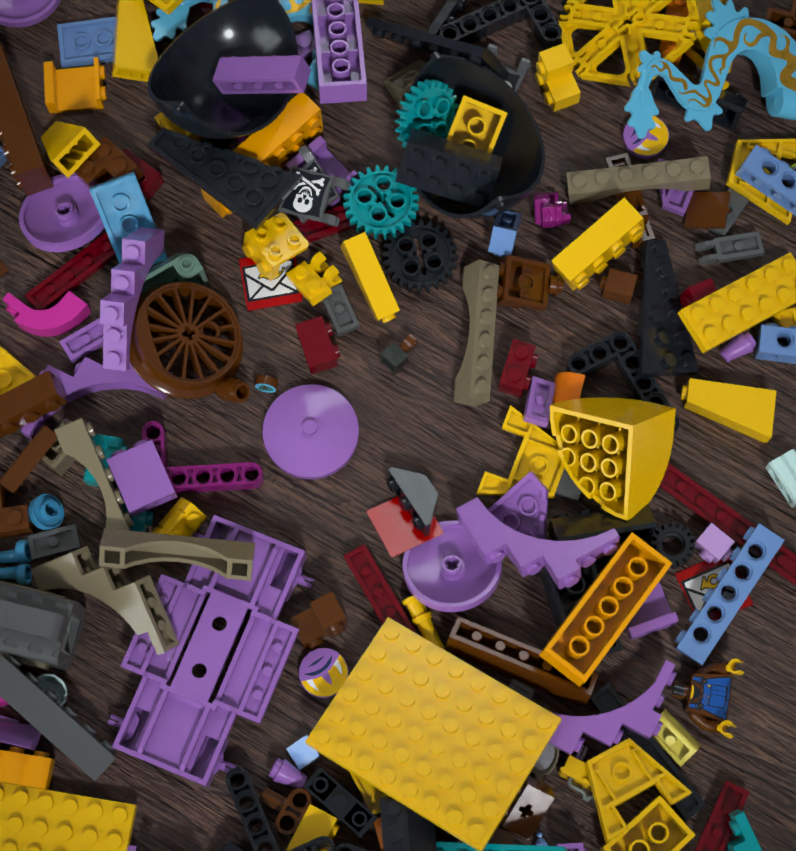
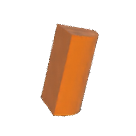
[549,372,585,421]

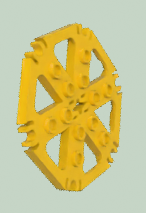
[558,0,702,87]

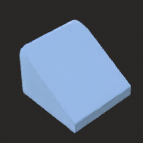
[287,735,321,771]

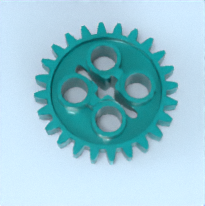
[395,79,459,148]
[343,165,419,240]

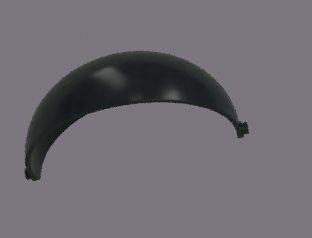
[147,0,298,139]
[403,52,545,219]

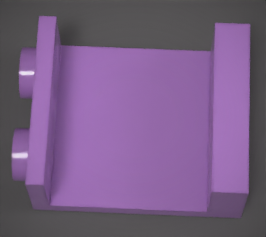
[285,136,358,209]
[106,440,178,517]
[625,582,679,641]

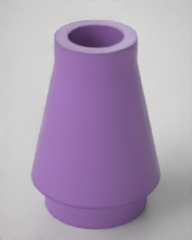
[719,330,757,363]
[268,758,308,788]

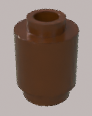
[216,377,250,403]

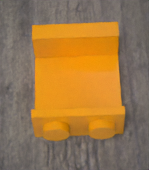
[43,57,107,114]

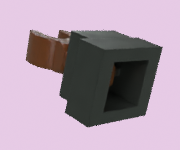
[380,333,418,375]

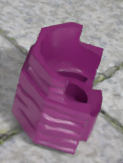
[534,191,571,228]

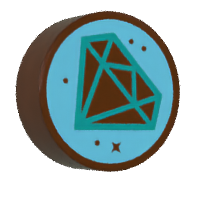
[254,375,279,393]

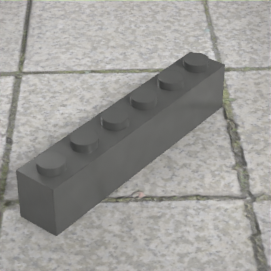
[0,654,116,781]

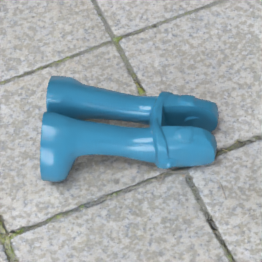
[0,539,32,586]

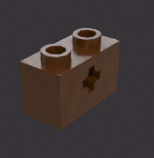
[501,776,555,840]

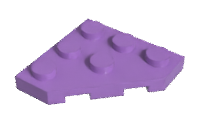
[488,471,549,565]

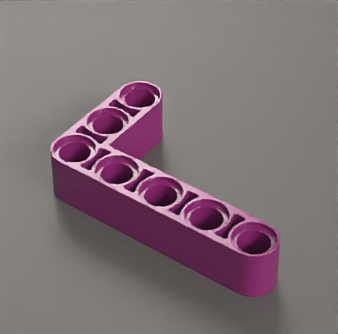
[142,421,264,494]

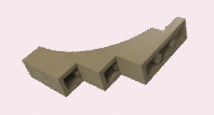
[30,546,179,655]

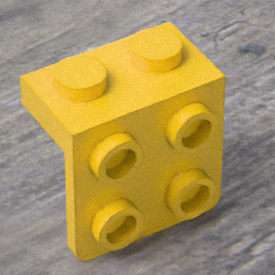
[242,213,309,281]

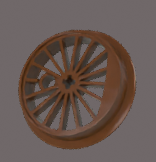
[130,281,243,399]

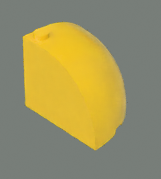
[550,397,676,521]

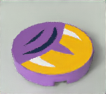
[622,116,669,159]
[299,648,348,698]

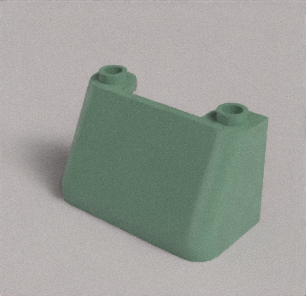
[110,252,210,294]

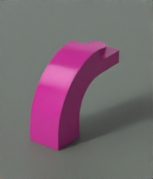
[2,291,91,337]

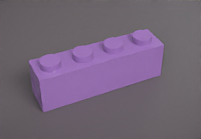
[213,55,311,94]

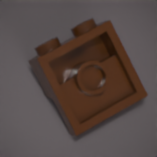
[497,255,551,311]

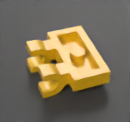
[286,252,342,306]

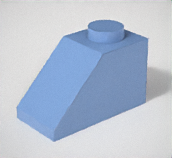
[488,210,522,257]

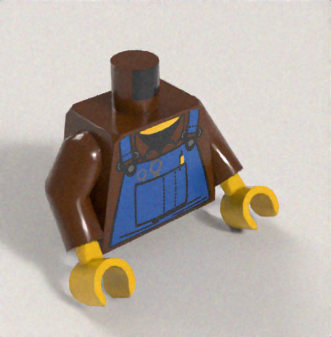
[672,659,744,739]

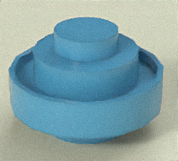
[28,494,64,530]

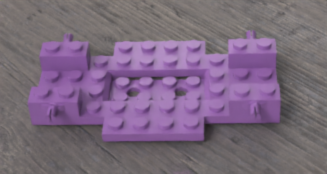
[108,515,315,788]

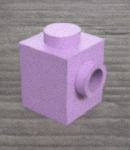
[695,523,735,564]

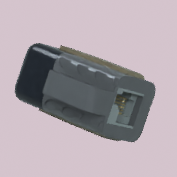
[0,581,86,671]

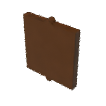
[684,192,731,229]

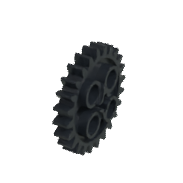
[382,219,458,294]

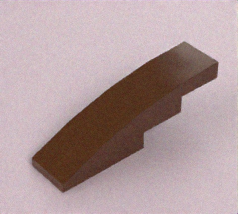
[605,152,655,249]

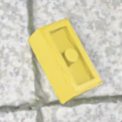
[652,709,701,767]

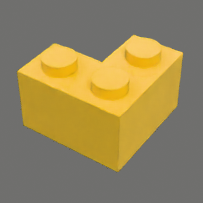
[534,43,581,112]

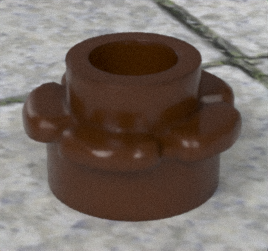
[548,274,564,297]

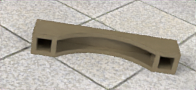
[566,156,711,205]
[454,260,499,407]
[54,418,134,531]
[99,528,255,581]

